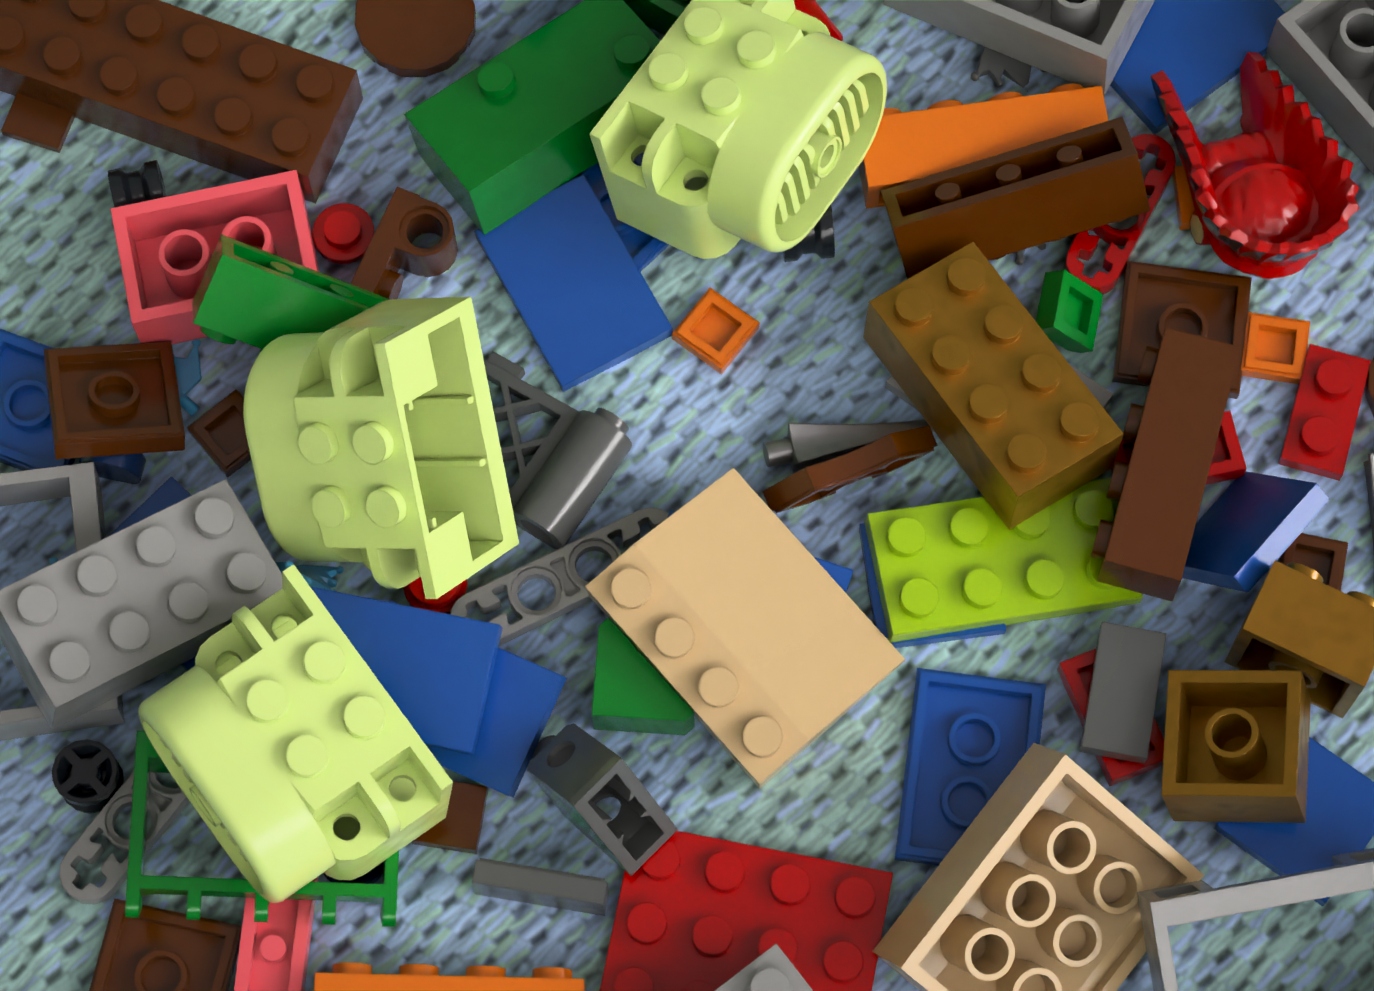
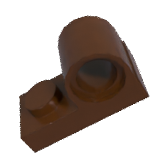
[350,187,458,299]

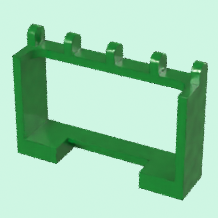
[125,731,399,927]

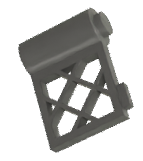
[483,351,632,549]

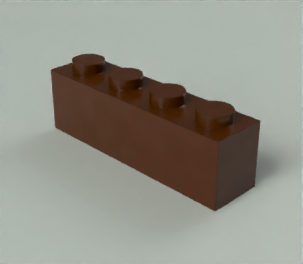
[881,117,1150,279]
[1090,327,1241,601]

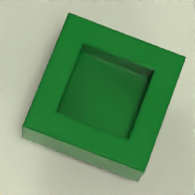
[1036,269,1103,353]

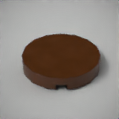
[355,0,476,77]

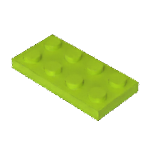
[864,478,1143,643]

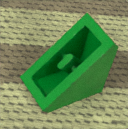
[592,618,695,735]

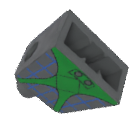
[527,723,678,876]

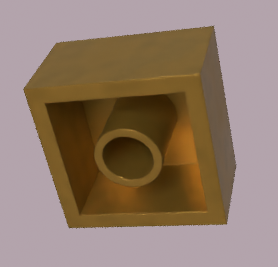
[1224,560,1374,718]
[1161,670,1311,823]

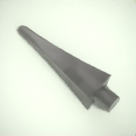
[763,419,934,474]

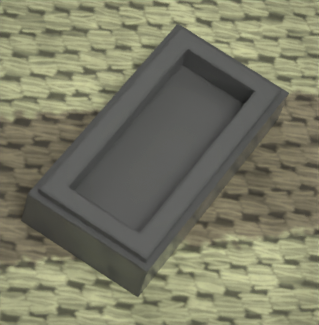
[1079,622,1167,764]
[472,858,609,916]

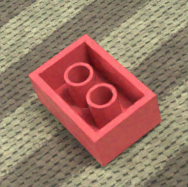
[110,170,320,344]

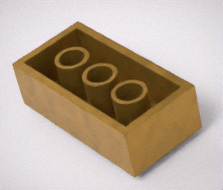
[863,242,1124,530]

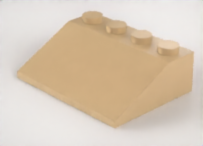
[585,468,906,789]
[872,743,1204,991]

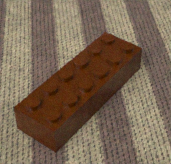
[0,0,363,204]

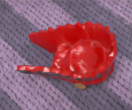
[1150,52,1360,279]

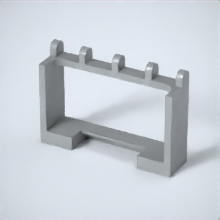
[0,462,125,741]
[1137,848,1374,991]

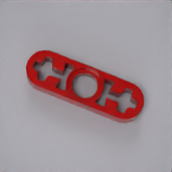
[1064,134,1176,295]

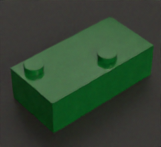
[404,0,660,235]

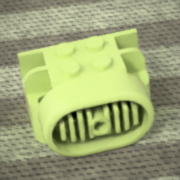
[589,0,887,259]
[243,297,519,599]
[138,564,453,903]

